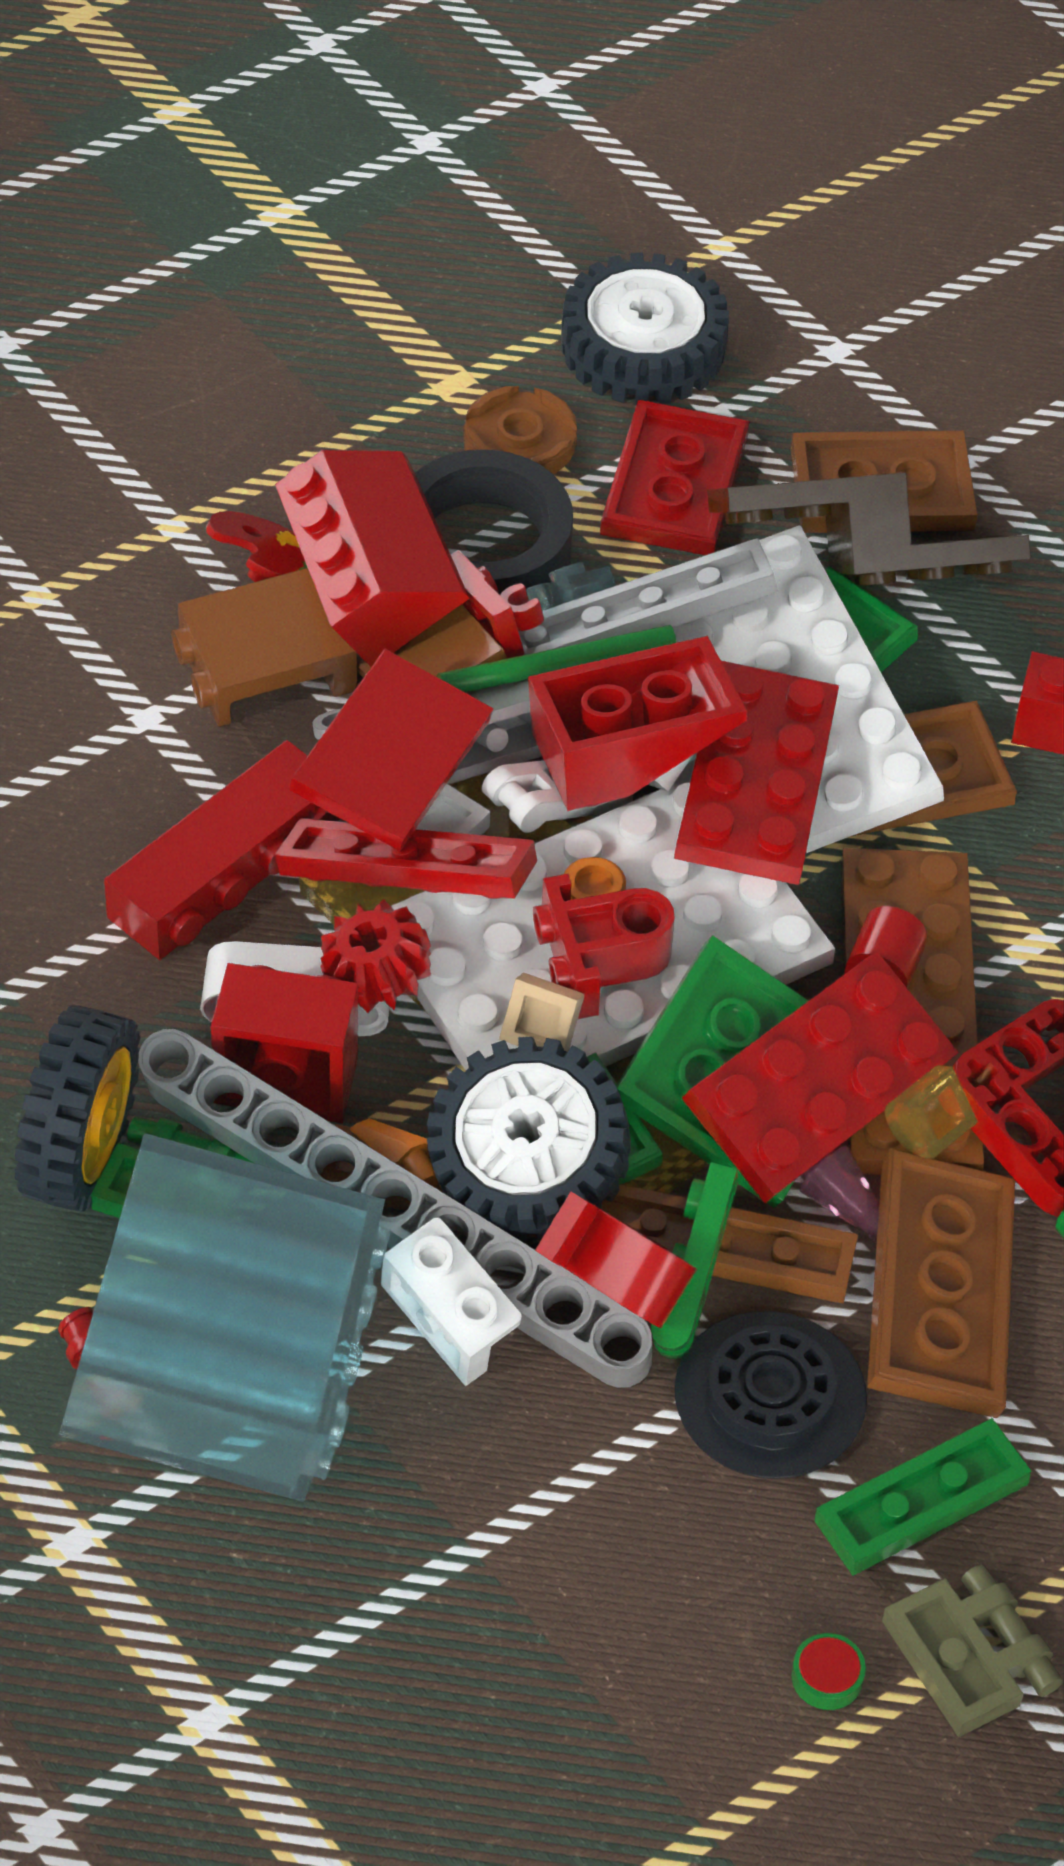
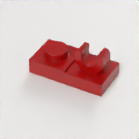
[450,550,545,659]

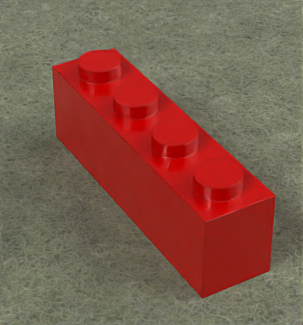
[104,740,340,961]

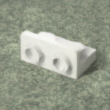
[381,1218,522,1386]

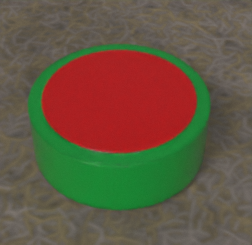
[791,1633,866,1710]

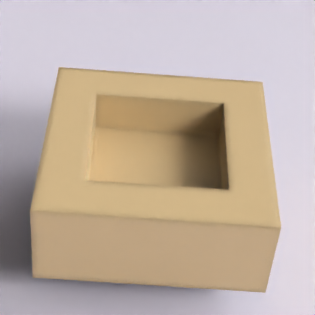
[499,972,585,1052]

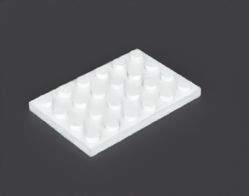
[673,525,944,853]
[392,776,835,1070]

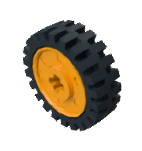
[15,1005,141,1212]

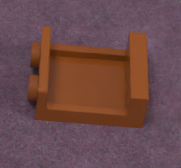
[171,568,357,727]

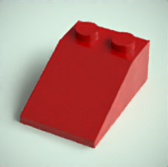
[528,636,747,811]

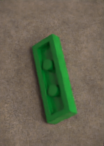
[814,1418,1032,1576]

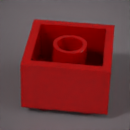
[211,963,358,1123]

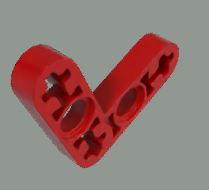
[941,999,1064,1217]

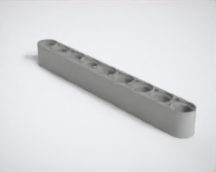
[138,1029,652,1388]

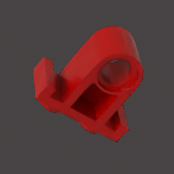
[533,874,675,1019]
[535,1192,697,1328]

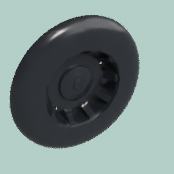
[674,1311,867,1479]

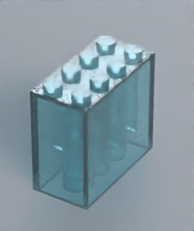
[59,1133,391,1502]

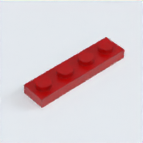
[275,818,537,899]

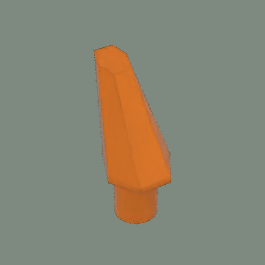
[349,1118,439,1188]

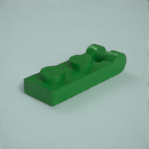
[651,1162,738,1359]

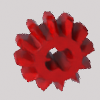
[320,899,431,1013]

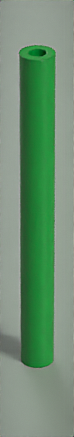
[437,625,676,693]

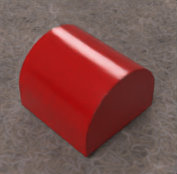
[844,906,927,989]

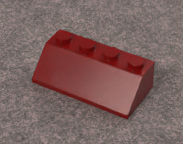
[275,450,470,667]

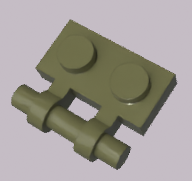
[882,1564,1063,1738]

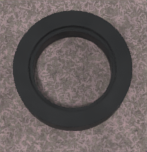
[415,450,573,601]

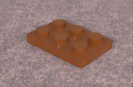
[790,430,978,533]

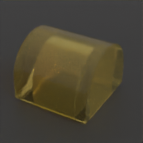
[885,1065,978,1159]

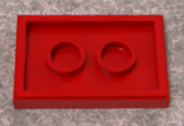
[600,400,750,555]
[289,649,494,851]

